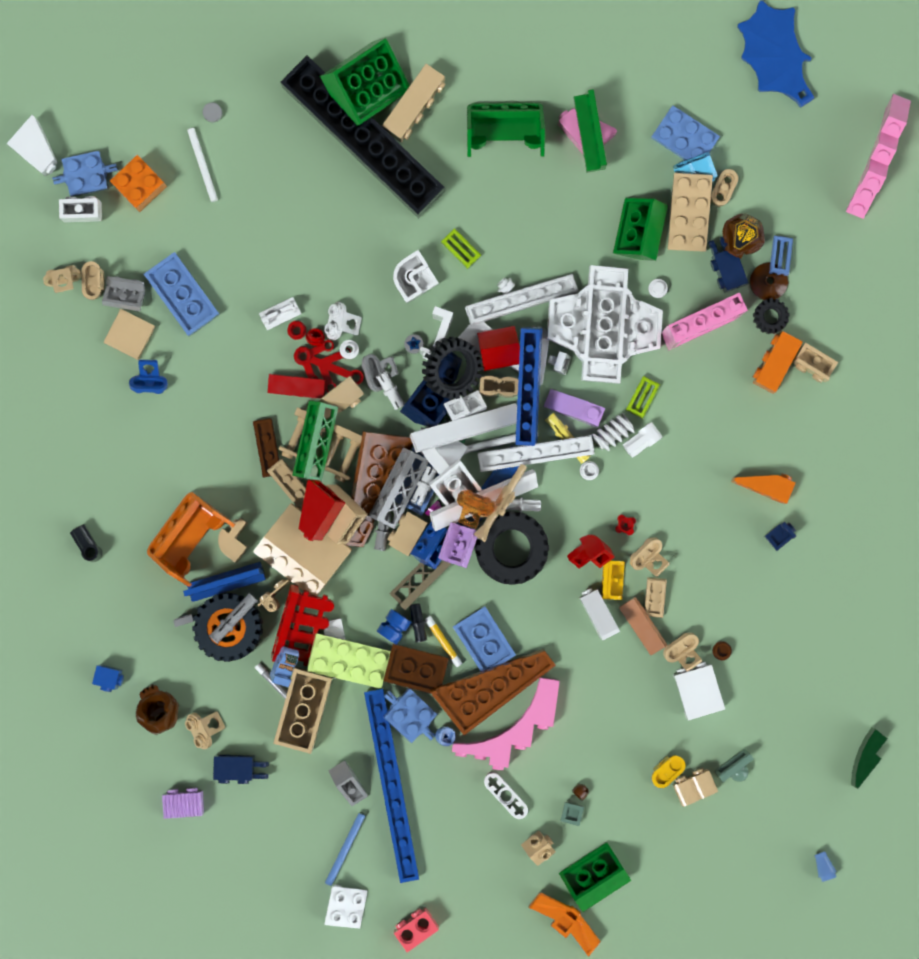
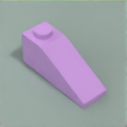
[544,389,605,428]

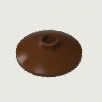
[750,263,788,300]

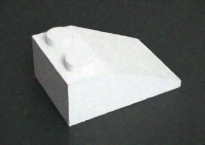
[429,460,482,506]

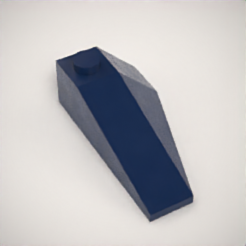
[400,352,462,427]

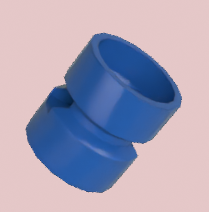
[377,609,412,645]

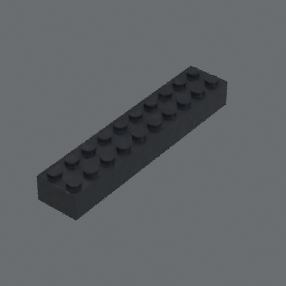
[280,55,445,219]

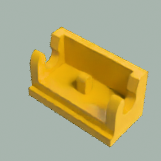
[601,561,625,600]

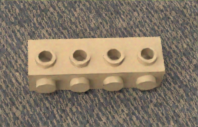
[382,64,446,143]

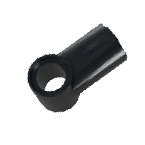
[70,524,102,562]

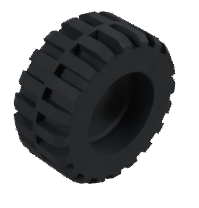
[475,511,549,585]

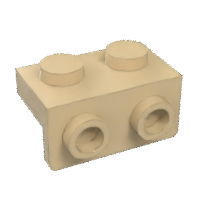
[792,342,838,383]

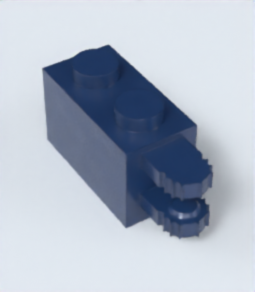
[709,236,748,293]
[213,755,269,784]

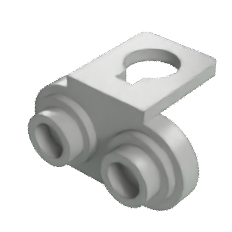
[362,354,398,392]

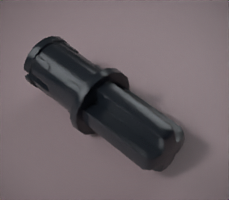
[410,603,427,642]

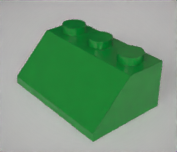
[613,198,668,261]
[559,842,632,912]

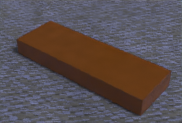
[253,418,280,478]

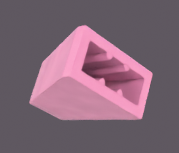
[557,108,617,154]

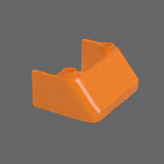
[147,492,236,587]

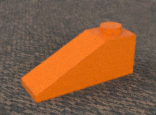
[731,473,796,504]

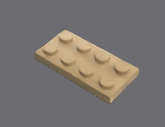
[667,172,713,252]

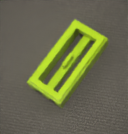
[441,228,481,269]
[626,376,660,419]

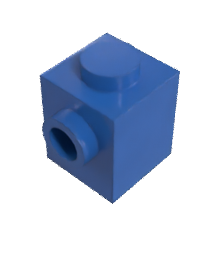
[92,664,124,692]

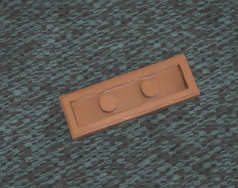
[619,597,667,655]

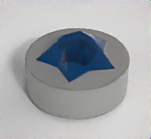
[404,334,424,354]

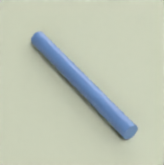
[325,813,365,886]

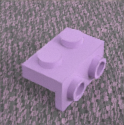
[438,522,477,568]

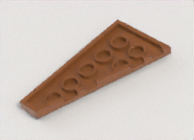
[346,431,413,547]
[429,649,556,735]

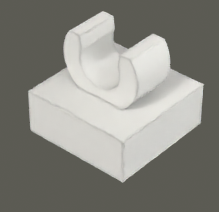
[547,351,571,375]

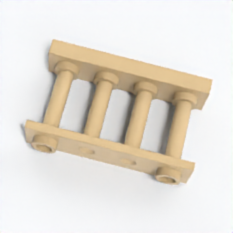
[279,407,362,483]

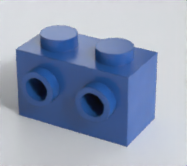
[410,522,448,569]

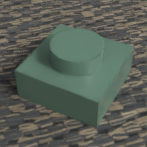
[560,802,584,826]

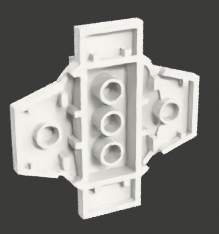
[546,265,663,384]

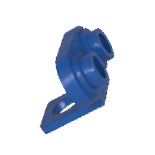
[129,360,168,394]

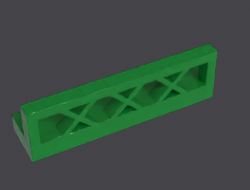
[573,89,607,173]
[292,400,338,482]

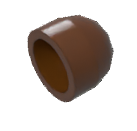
[572,784,589,801]

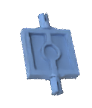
[52,151,118,197]
[383,688,437,743]

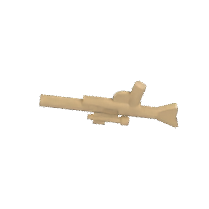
[474,464,527,542]

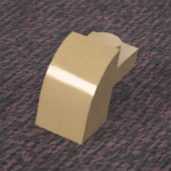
[218,518,249,563]

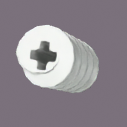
[591,413,635,452]

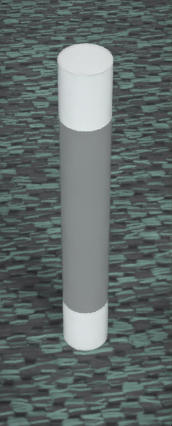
[255,663,288,699]

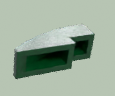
[851,727,888,789]

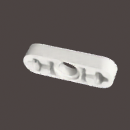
[484,772,528,819]

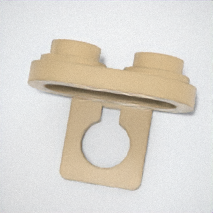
[81,261,105,300]
[43,265,82,293]
[630,537,670,577]
[663,632,702,671]
[185,711,225,750]

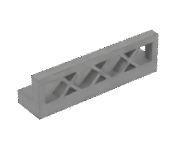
[369,448,429,529]

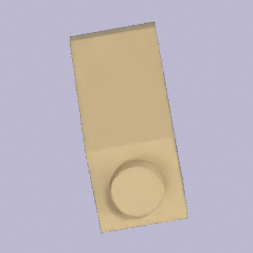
[318,376,364,410]

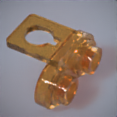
[457,490,495,529]

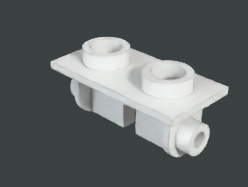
[259,297,301,330]

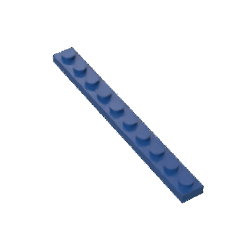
[364,688,419,883]

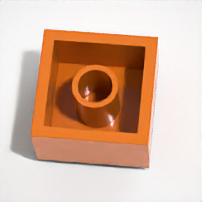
[110,155,167,212]

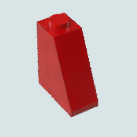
[298,479,346,541]

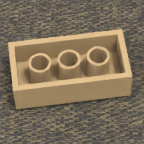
[273,667,333,754]

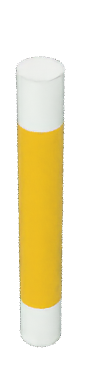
[425,616,463,667]

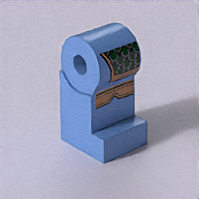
[270,646,299,687]

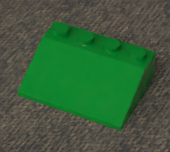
[320,38,410,125]

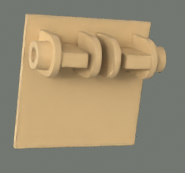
[258,579,291,612]

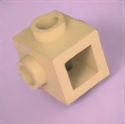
[521,831,555,866]

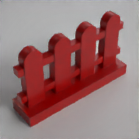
[271,584,334,666]

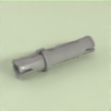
[209,593,258,644]

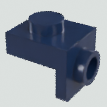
[764,521,797,551]

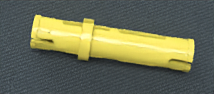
[545,413,591,464]

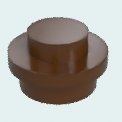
[712,641,732,661]

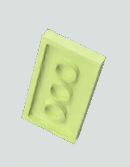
[306,633,391,689]

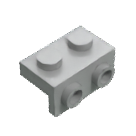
[102,276,145,311]

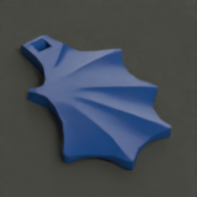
[737,1,815,108]

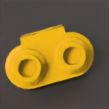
[652,755,685,788]

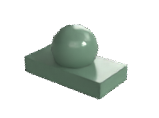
[714,749,754,782]

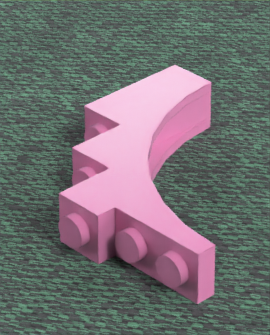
[846,94,911,219]
[452,677,560,770]

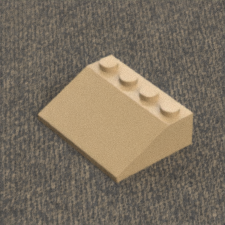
[253,503,352,596]

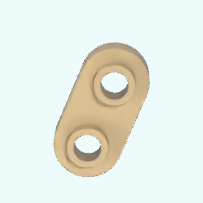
[711,169,738,207]

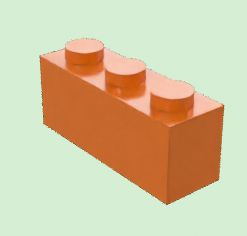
[752,331,803,394]

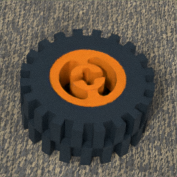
[192,593,263,662]

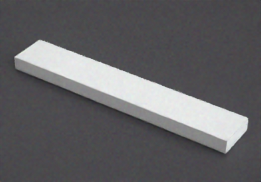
[465,274,579,326]
[410,403,517,453]
[478,435,594,472]
[429,469,538,531]

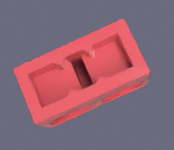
[394,907,439,952]

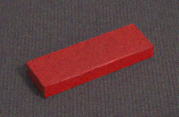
[267,374,326,399]

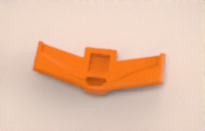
[528,893,601,957]

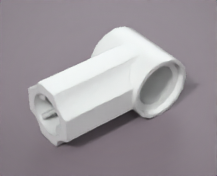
[623,422,663,458]

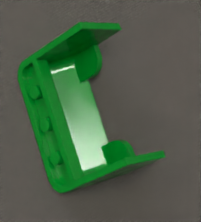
[467,102,545,157]

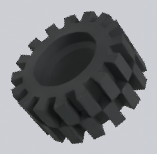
[753,298,790,334]

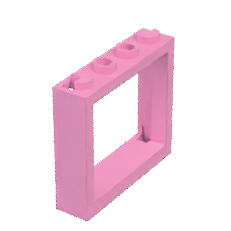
[661,293,748,351]

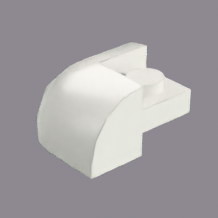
[393,250,439,303]

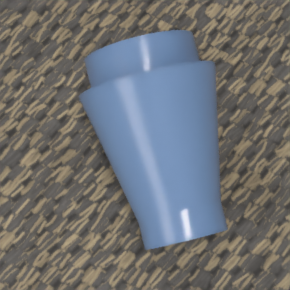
[814,852,837,882]

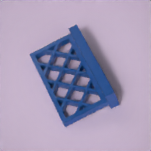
[183,562,266,602]

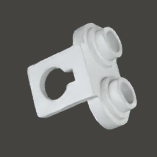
[324,302,362,340]

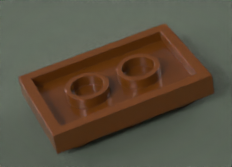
[384,644,449,693]

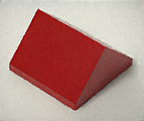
[477,326,520,371]

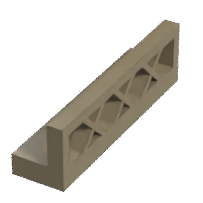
[389,560,451,610]

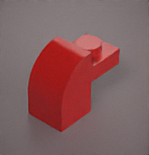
[567,535,615,569]

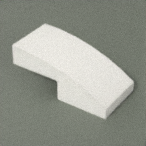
[444,390,487,421]

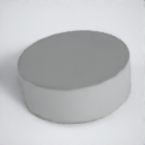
[203,102,222,123]

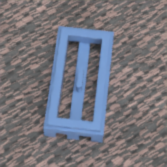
[769,235,793,276]

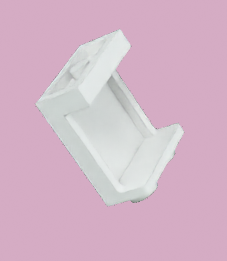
[420,306,453,360]
[673,662,725,720]

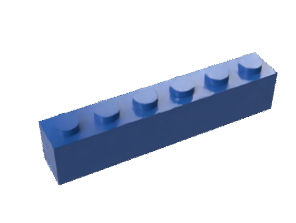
[515,327,542,446]

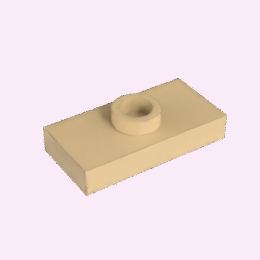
[644,577,667,618]

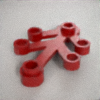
[294,340,364,393]

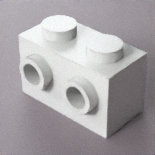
[59,196,102,223]

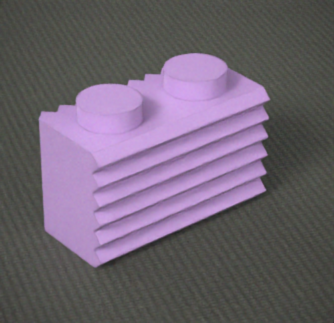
[162,787,204,819]

